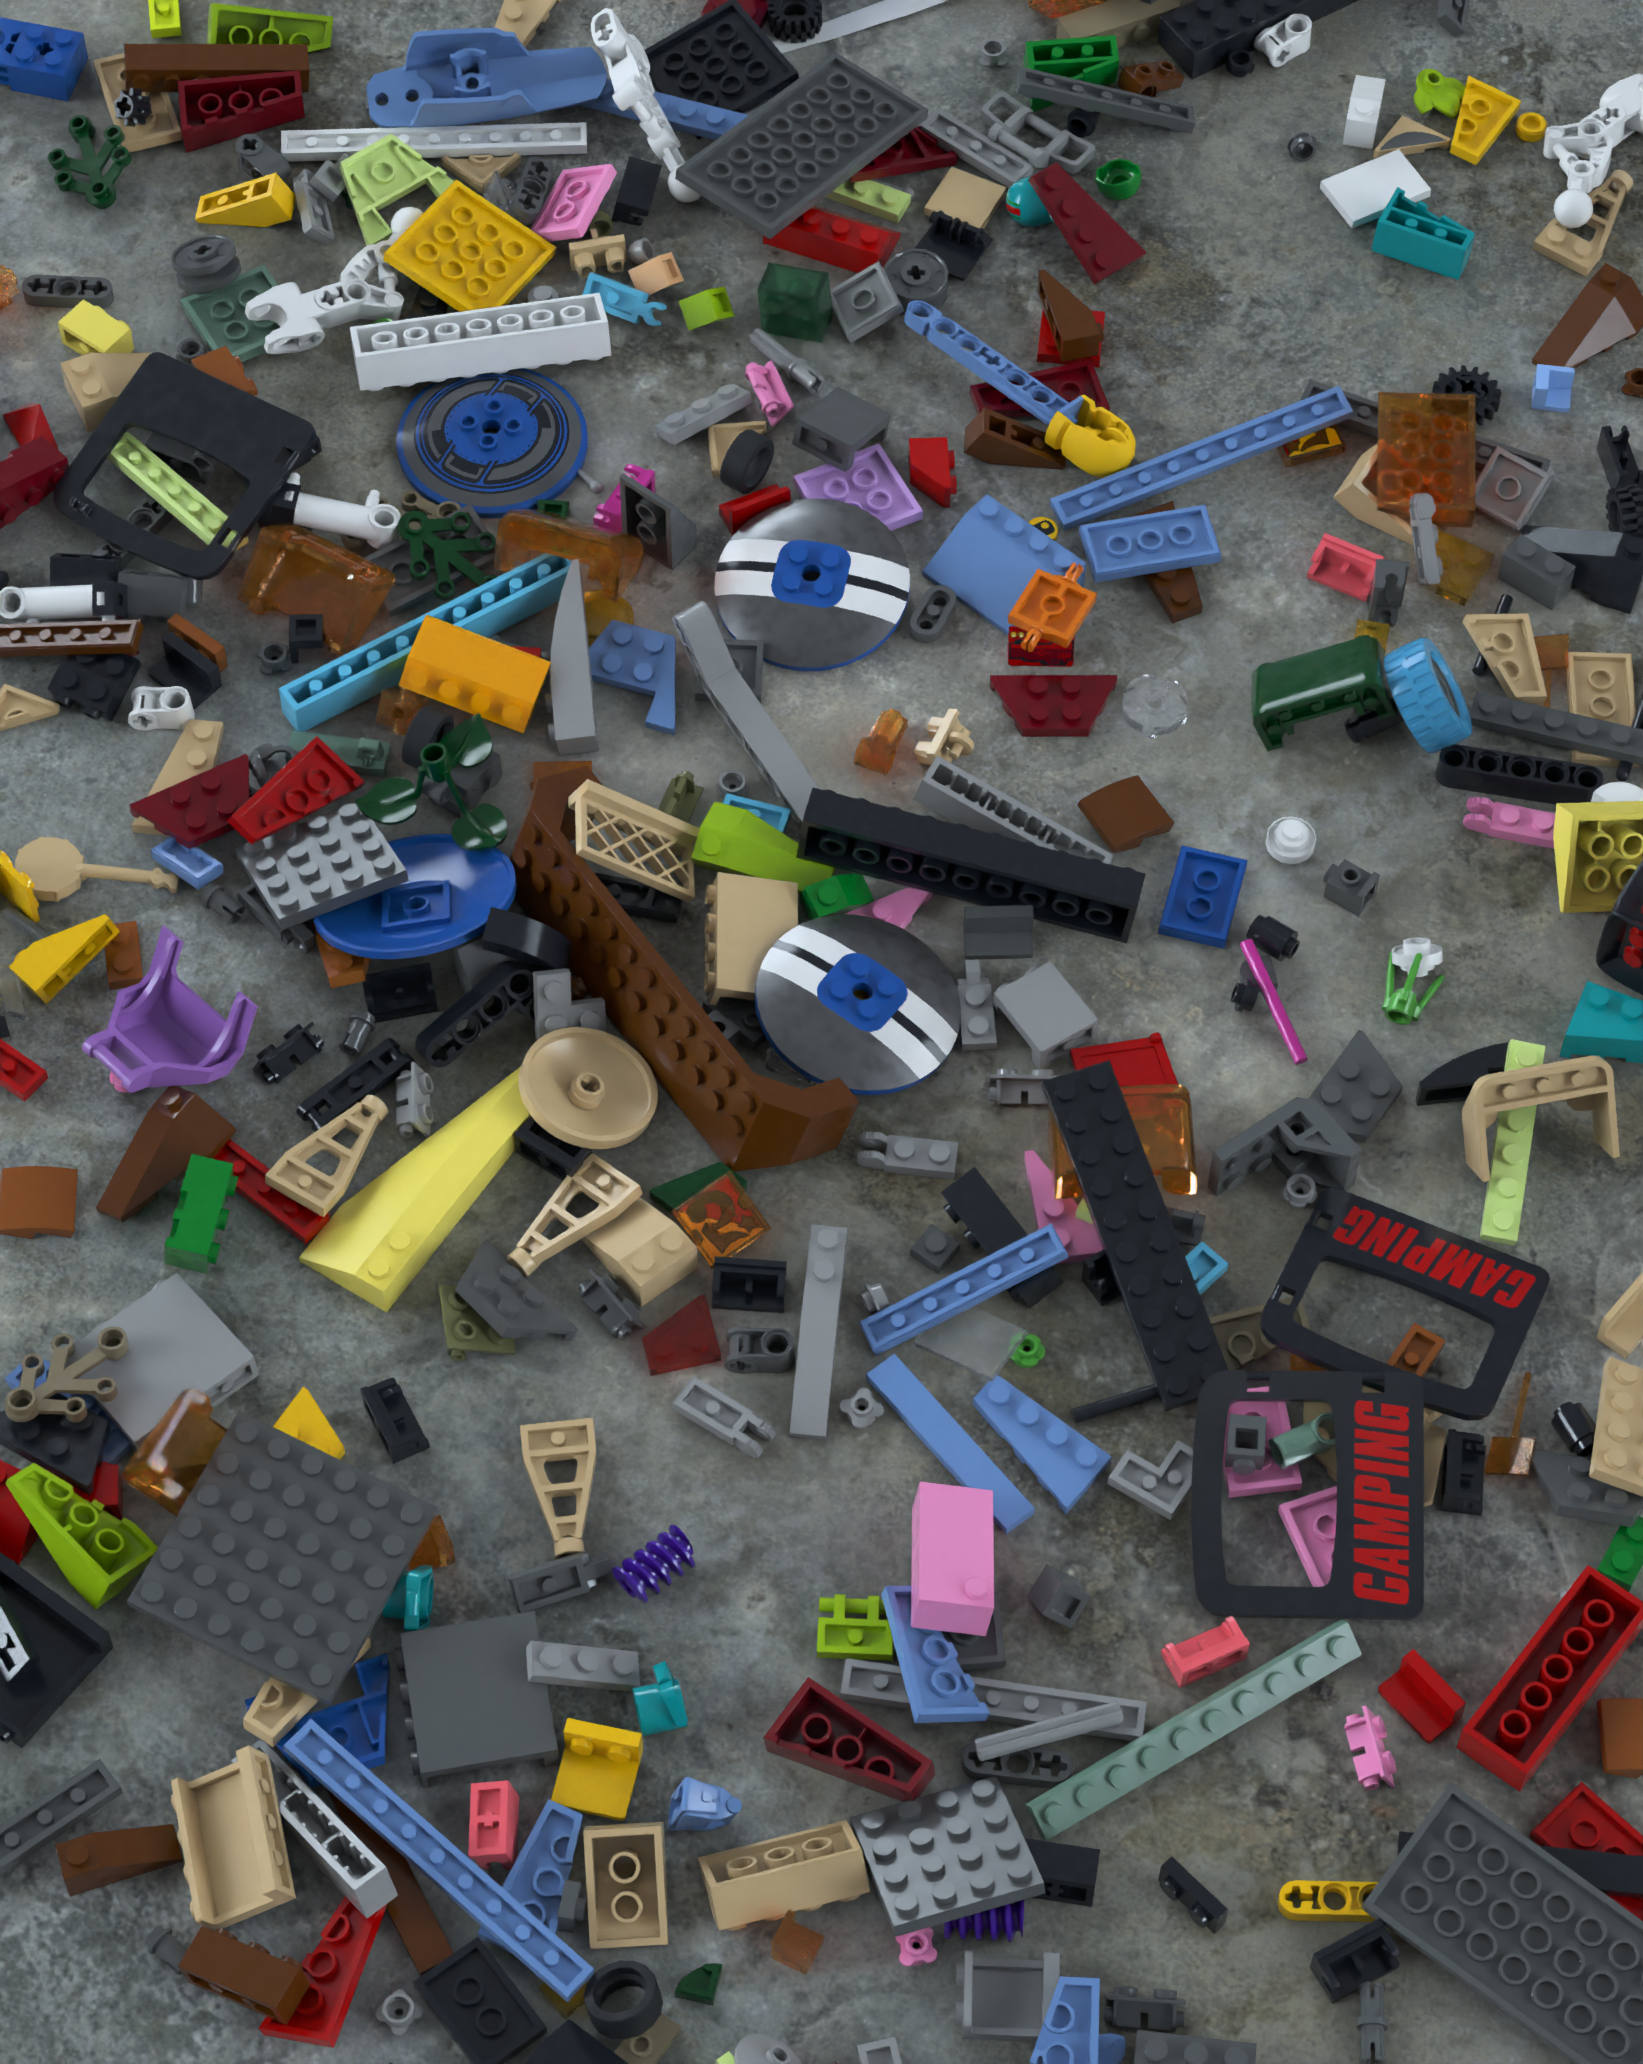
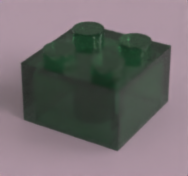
[757,262,833,343]

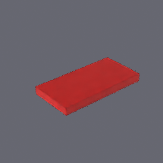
[1529,1781,1643,1921]

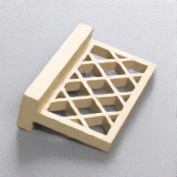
[568,779,700,903]

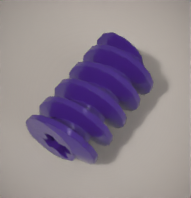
[612,1525,695,1603]
[944,1900,1024,1942]

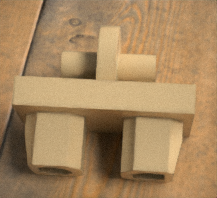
[569,228,626,278]
[914,708,974,765]

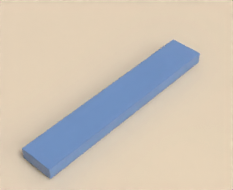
[859,1223,1069,1356]
[866,1354,1035,1534]

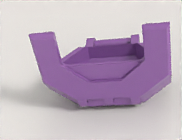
[82,925,258,1093]

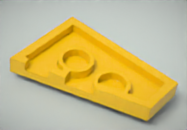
[1450,75,1521,165]

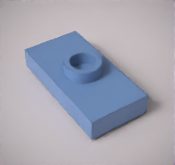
[151,836,224,890]

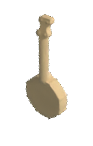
[15,836,179,902]

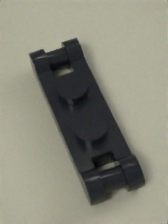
[296,1038,416,1132]

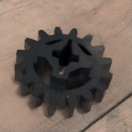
[1431,365,1501,428]

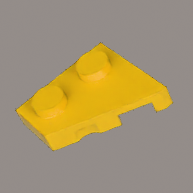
[273,1387,345,1460]

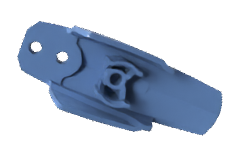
[366,28,608,128]

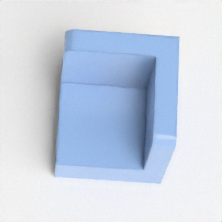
[1531,364,1575,413]

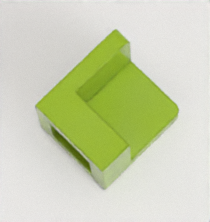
[679,286,734,330]

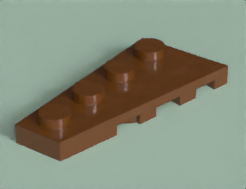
[1126,501,1203,624]

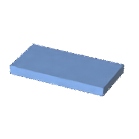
[1079,505,1221,583]

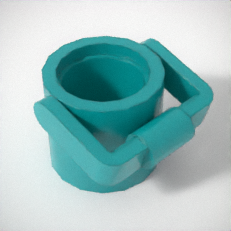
[382,1565,434,1631]
[632,1661,688,1736]

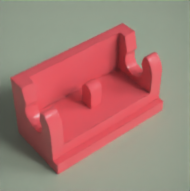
[1307,533,1384,602]
[1161,1616,1250,1688]
[468,1780,519,1870]

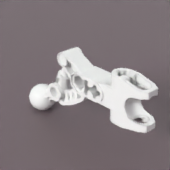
[591,8,701,202]
[1543,74,1643,228]
[245,207,423,354]

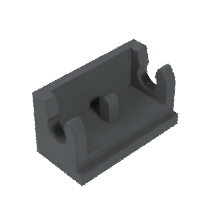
[1367,559,1409,628]

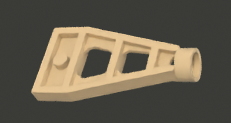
[1533,169,1633,276]
[265,1095,388,1217]
[507,1153,643,1278]
[520,1418,597,1560]

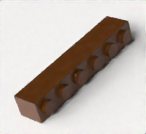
[124,44,310,92]

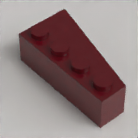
[178,70,305,153]
[0,436,69,529]
[763,1677,935,1802]

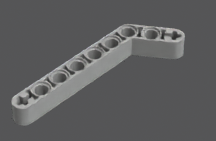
[672,601,820,831]

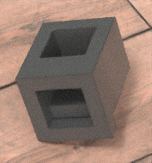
[1323,859,1380,917]
[1225,1414,1267,1475]

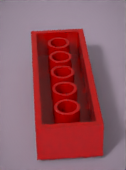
[1456,1565,1643,1792]

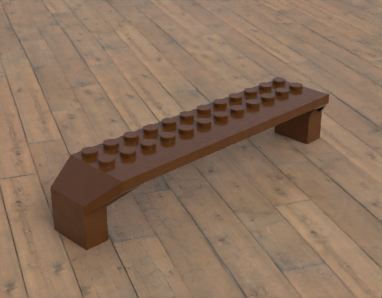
[509,766,859,1172]

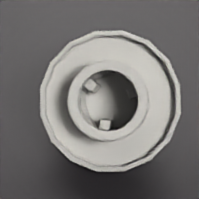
[1265,816,1316,864]
[1392,937,1443,977]

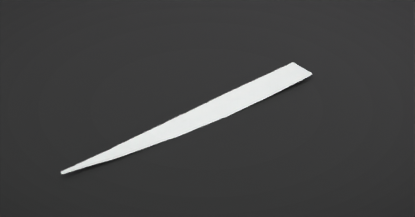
[773,0,948,53]

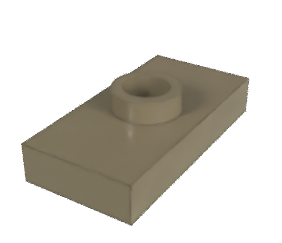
[614,2013,681,2064]

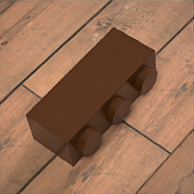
[178,1926,310,2025]

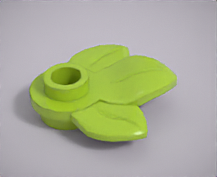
[1413,68,1465,119]

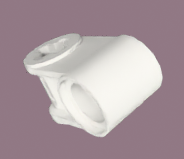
[1254,14,1312,67]
[128,686,195,731]

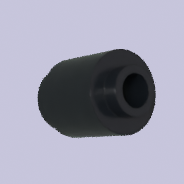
[1246,914,1300,962]
[1551,1402,1596,1457]

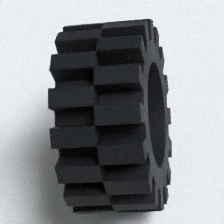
[768,0,822,43]
[1606,484,1643,539]

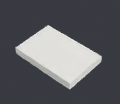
[1320,149,1431,229]

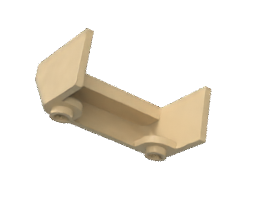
[1462,1055,1620,1182]

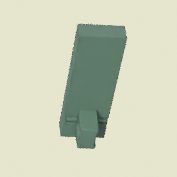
[285,730,391,778]

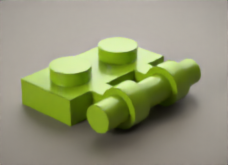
[817,1594,893,1661]

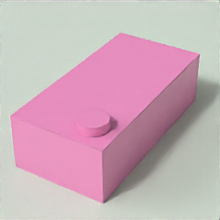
[911,1482,994,1636]

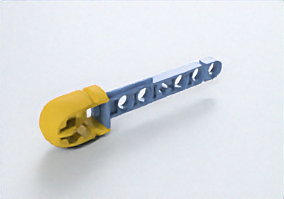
[904,300,1136,478]

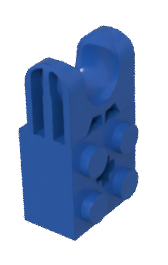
[0,17,88,101]

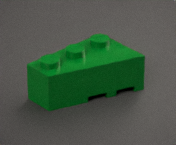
[1023,35,1119,112]
[164,1154,238,1274]

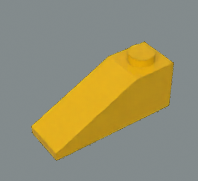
[195,173,296,227]
[9,914,120,1004]

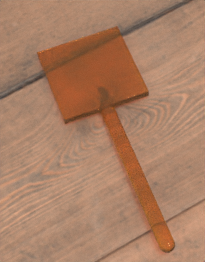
[1534,634,1569,708]
[1484,1372,1536,1476]

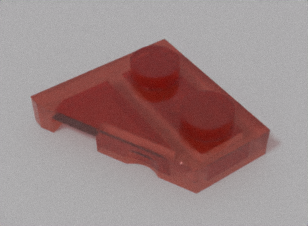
[642,1294,721,1376]

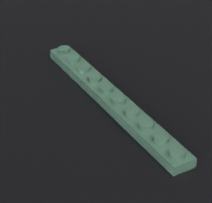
[1026,1619,1362,1841]

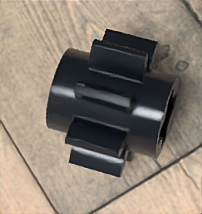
[113,88,152,127]

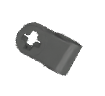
[235,134,292,180]
[724,1326,795,1374]

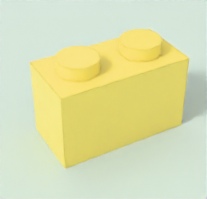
[58,299,134,355]

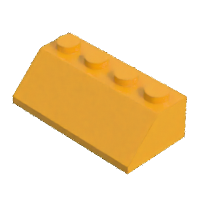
[398,614,551,733]

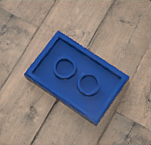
[1158,845,1248,949]

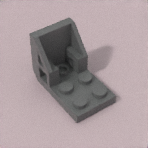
[1207,1097,1362,1196]

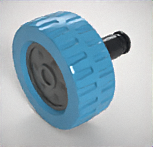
[1344,638,1472,753]

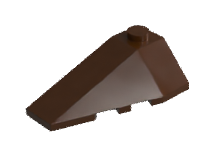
[1532,263,1643,369]
[96,1086,236,1222]

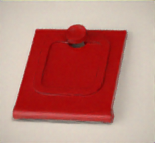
[1069,1032,1187,1117]

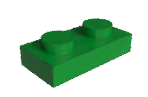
[1597,1517,1643,1592]

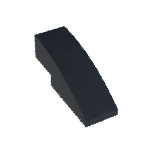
[1415,1042,1509,1106]

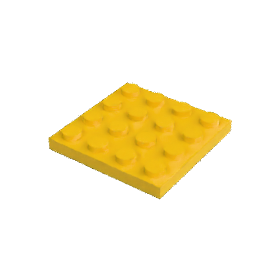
[383,180,557,312]

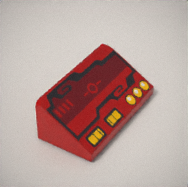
[1007,626,1075,667]

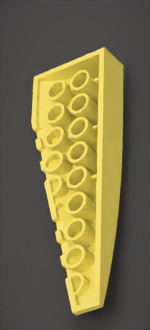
[1553,801,1643,913]
[299,1066,531,1313]

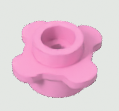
[895,1927,937,1967]

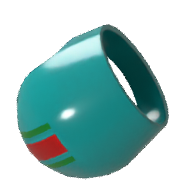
[1006,177,1054,227]

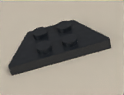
[0,1393,110,1495]

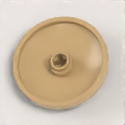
[518,1027,658,1149]

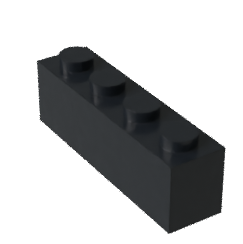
[941,1166,1064,1308]

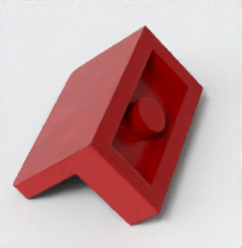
[719,483,791,536]
[1378,1649,1466,1744]

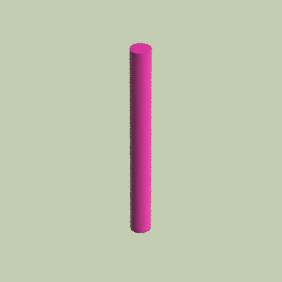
[1240,939,1308,1065]

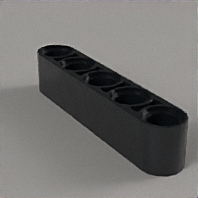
[1435,744,1604,805]

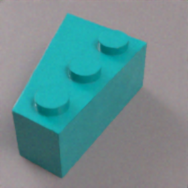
[1371,187,1475,280]
[1559,981,1643,1063]

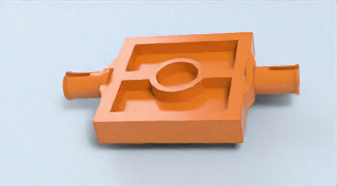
[1008,563,1097,652]

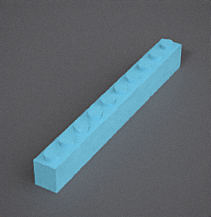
[278,544,581,732]

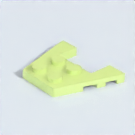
[340,134,466,246]

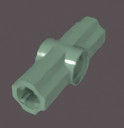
[1268,1412,1336,1470]

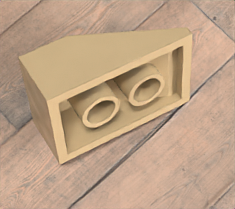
[60,353,152,432]
[1333,440,1453,546]
[581,1197,698,1307]
[583,1822,668,1949]

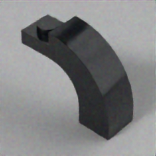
[482,907,573,971]

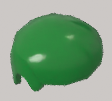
[1095,158,1142,201]

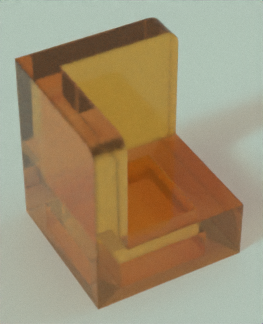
[409,1515,455,1571]
[771,1910,824,1975]

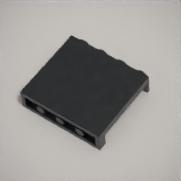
[0,1552,113,1748]

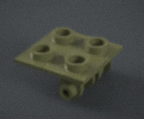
[438,1284,516,1361]

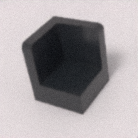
[289,614,325,663]

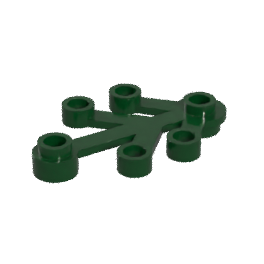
[48,115,132,209]
[398,511,497,601]

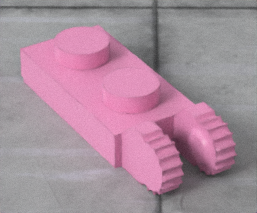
[1463,796,1555,849]

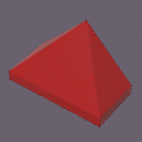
[3,403,58,449]

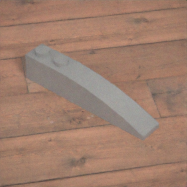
[545,559,599,755]
[913,756,1114,864]
[789,1224,847,1440]
[231,1739,398,1919]

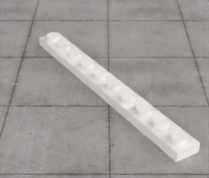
[281,122,587,162]

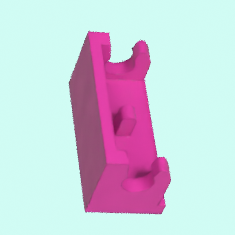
[593,464,655,535]

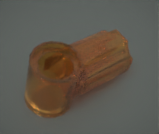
[854,709,908,775]

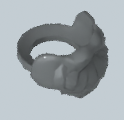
[249,743,298,787]

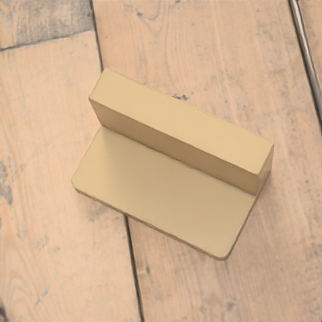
[1596,1272,1643,1359]

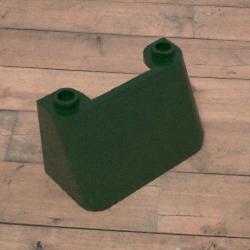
[1251,635,1396,751]

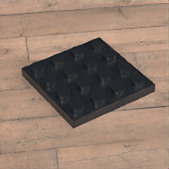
[644,0,799,140]

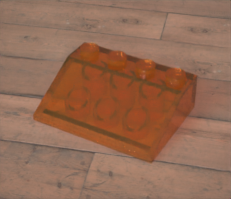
[1377,392,1475,528]

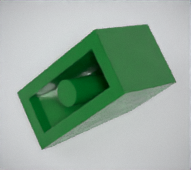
[799,873,874,921]

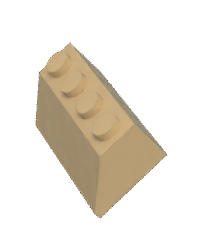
[698,1820,870,1931]

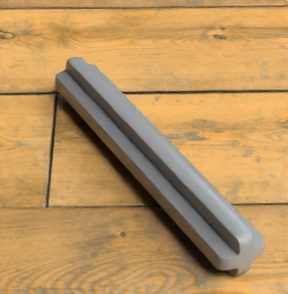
[974,1702,1123,1761]

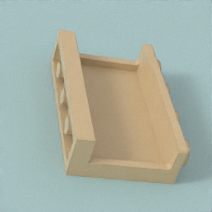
[704,872,798,1006]
[171,1746,296,1931]

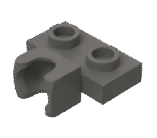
[702,997,767,1051]

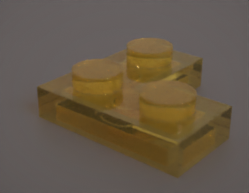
[1435,529,1494,607]

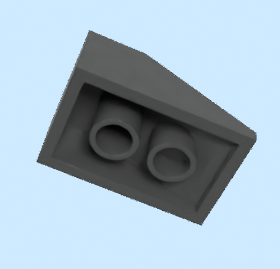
[620,473,697,571]

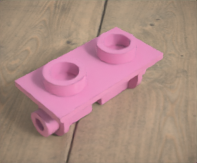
[745,360,795,427]
[1344,1705,1397,1790]

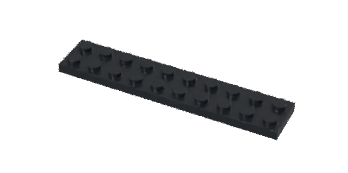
[1042,1060,1228,1412]

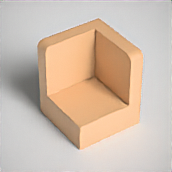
[628,252,684,296]

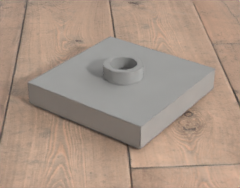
[825,261,904,343]
[1464,446,1554,533]

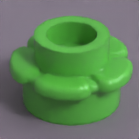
[1009,1334,1045,1368]

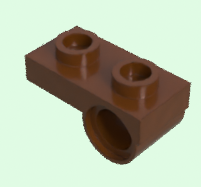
[1118,59,1185,98]

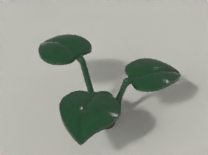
[355,713,508,851]

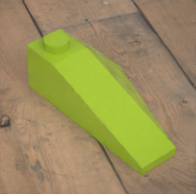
[207,3,333,52]
[691,801,835,894]
[5,1463,158,1609]

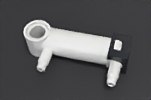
[270,472,401,549]
[0,581,128,623]

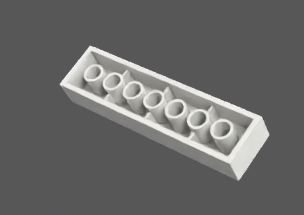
[350,293,611,391]

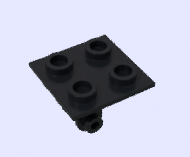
[915,210,993,281]

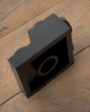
[47,653,141,721]

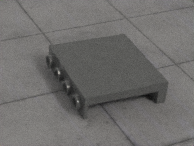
[394,1611,560,1788]

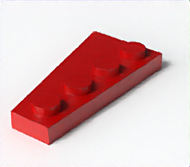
[227,736,365,845]
[259,1896,387,2048]

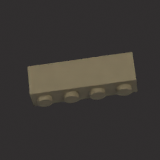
[1056,0,1181,48]

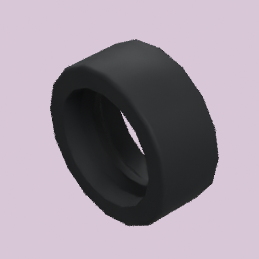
[720,429,774,494]
[402,705,454,769]
[583,1960,663,2039]

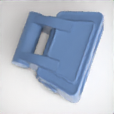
[668,1777,742,1831]

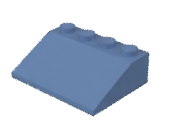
[922,494,1086,635]

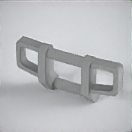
[981,91,1095,174]

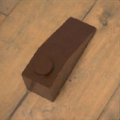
[1037,270,1104,362]
[964,407,1066,470]
[55,1824,183,1897]

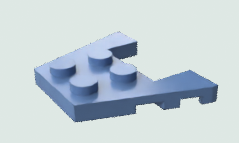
[589,620,676,735]

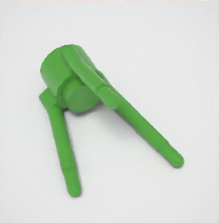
[1381,951,1444,1025]

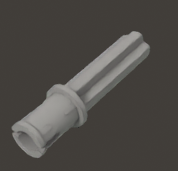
[749,328,824,394]

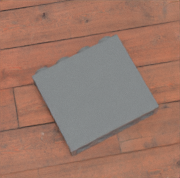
[65,1272,259,1460]

